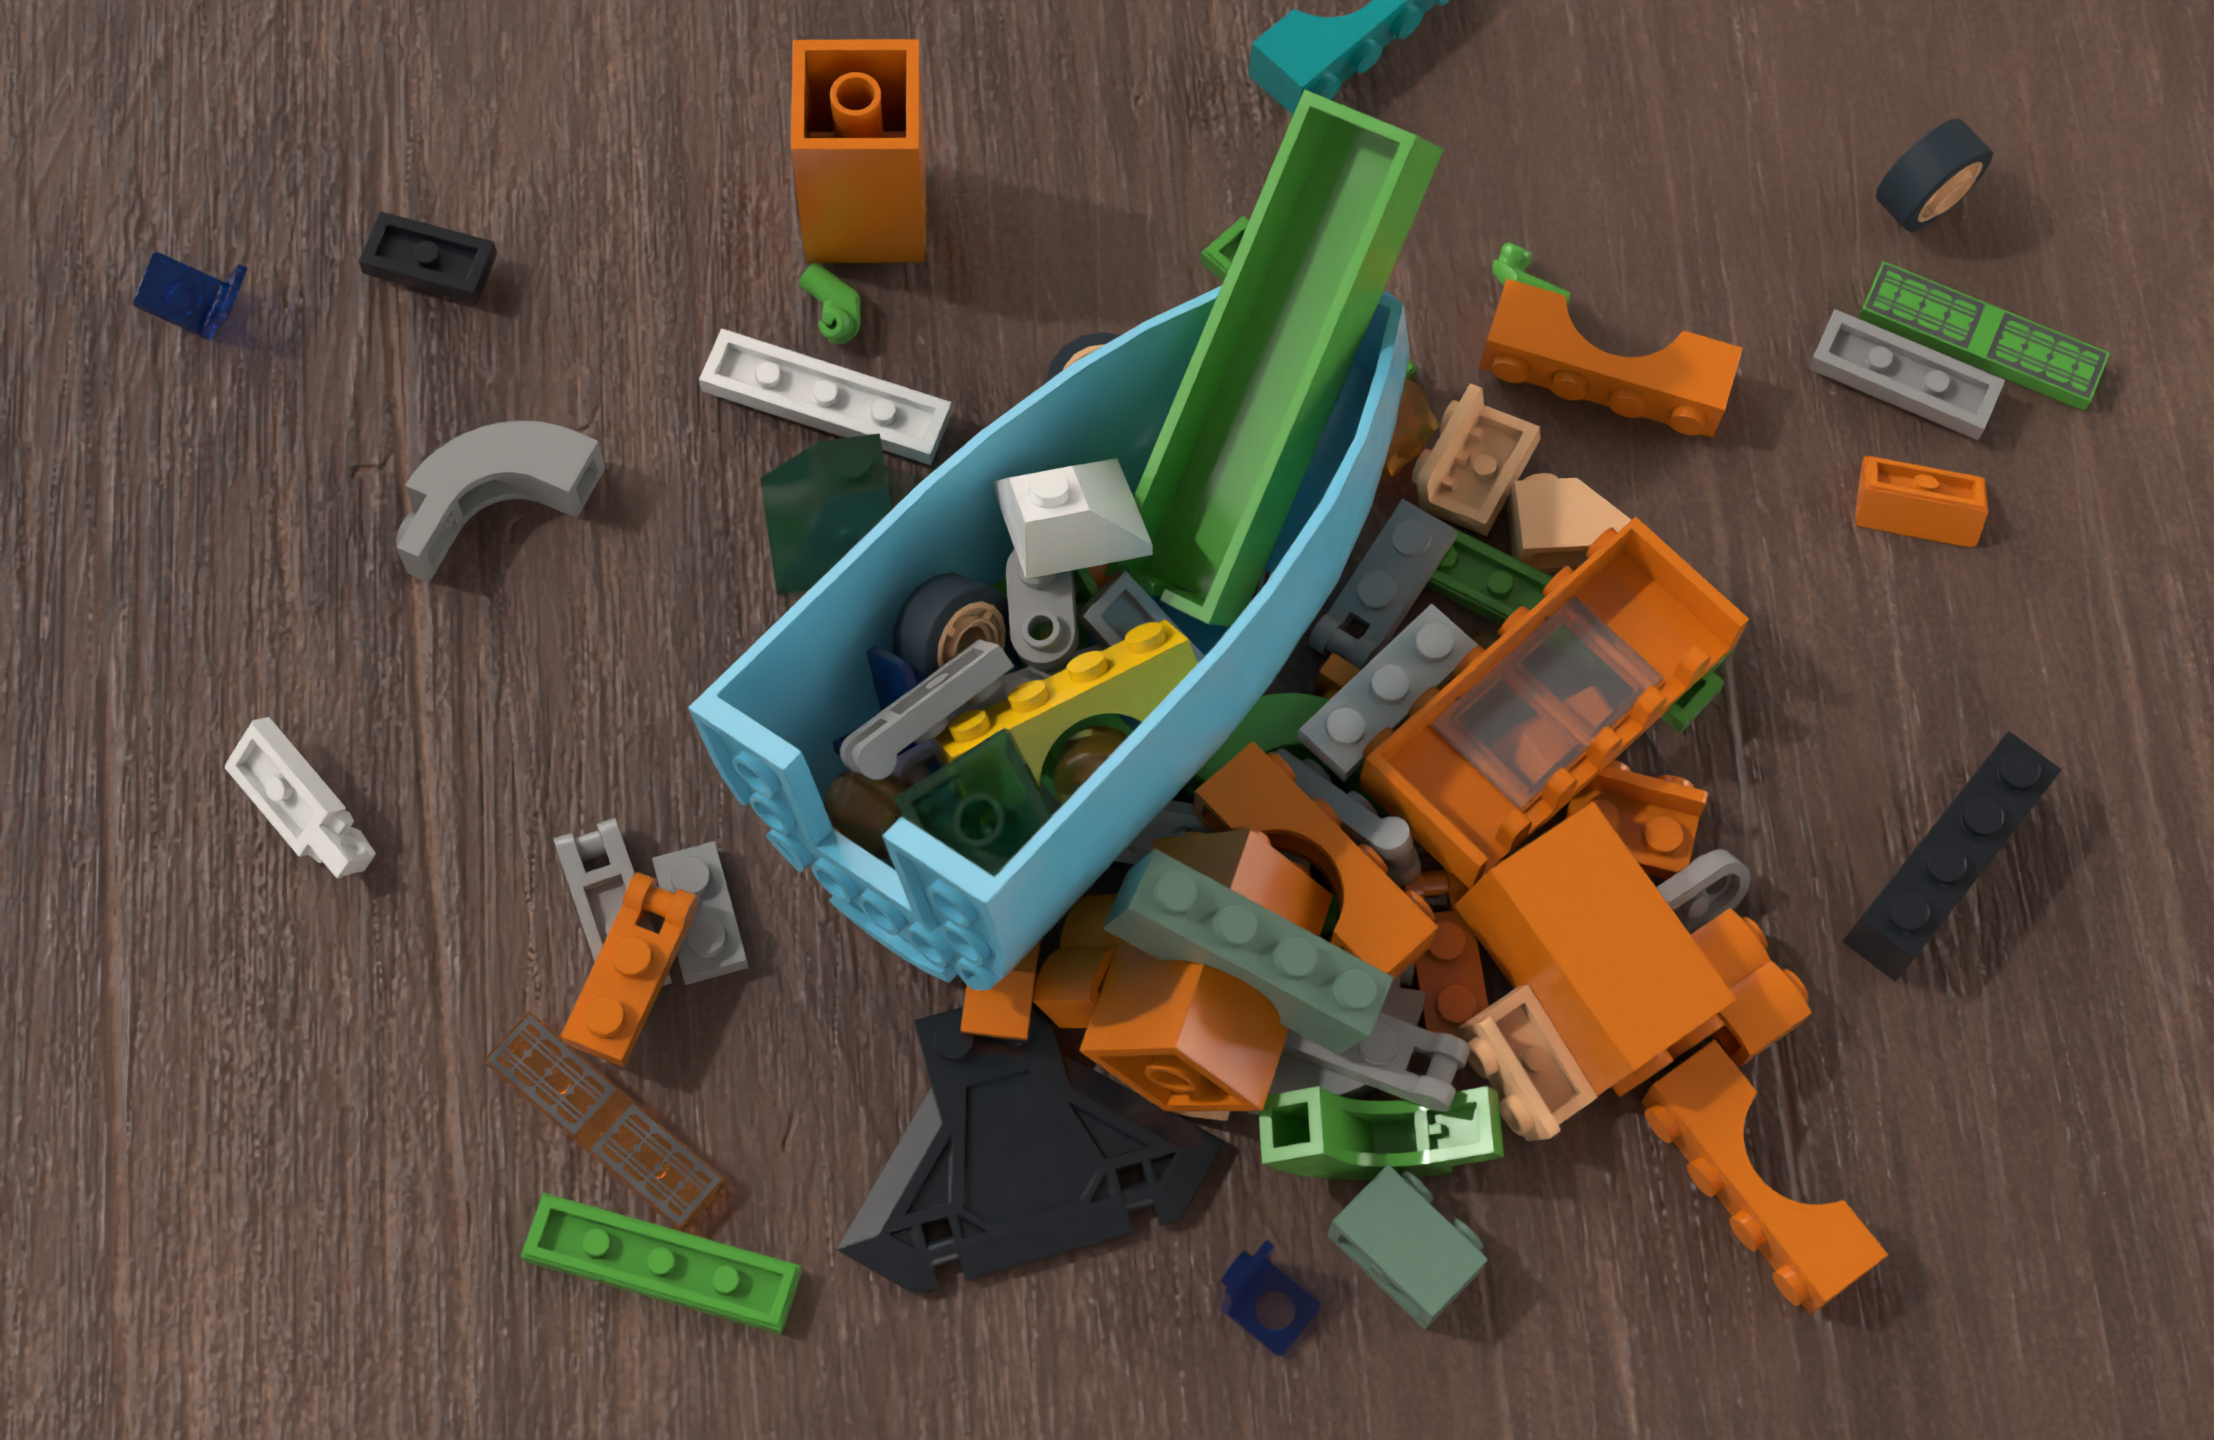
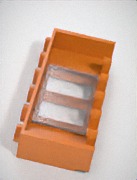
[1358,517,1749,889]

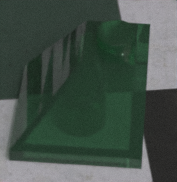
[760,433,891,595]
[894,727,1054,877]

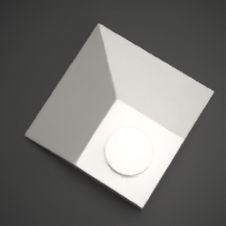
[993,458,1153,579]

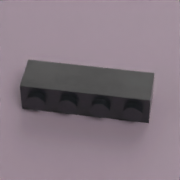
[1842,731,2062,981]

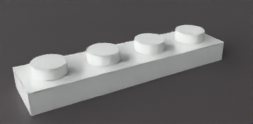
[699,328,952,465]

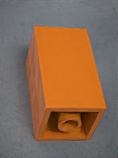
[791,39,926,263]
[1454,801,1737,1097]
[1079,827,1333,1112]

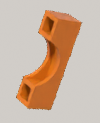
[1480,279,1743,438]
[1192,741,1438,982]
[1641,1040,1888,1315]

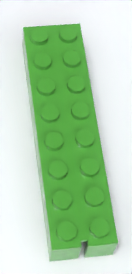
[1104,89,1444,626]

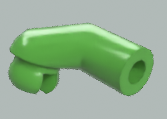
[1492,242,1570,304]
[799,262,861,344]

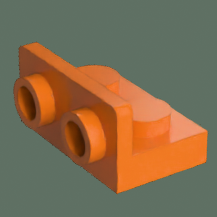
[1564,760,1708,880]

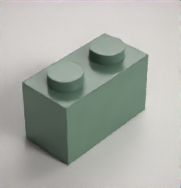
[1327,1165,1488,1330]

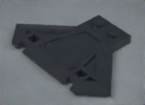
[837,1002,1224,1295]

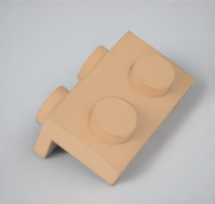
[1412,384,1541,537]
[1457,984,1598,1141]

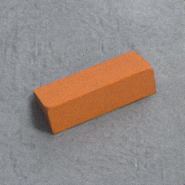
[1855,456,1989,548]

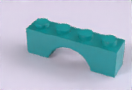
[1248,0,1450,115]

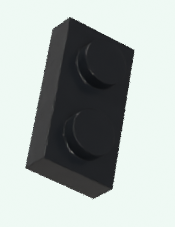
[358,211,498,304]

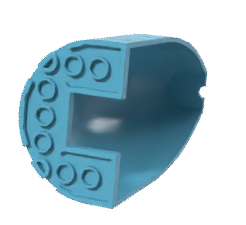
[688,286,1410,990]

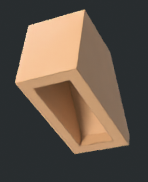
[1506,473,1631,573]

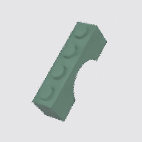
[1102,849,1394,1055]

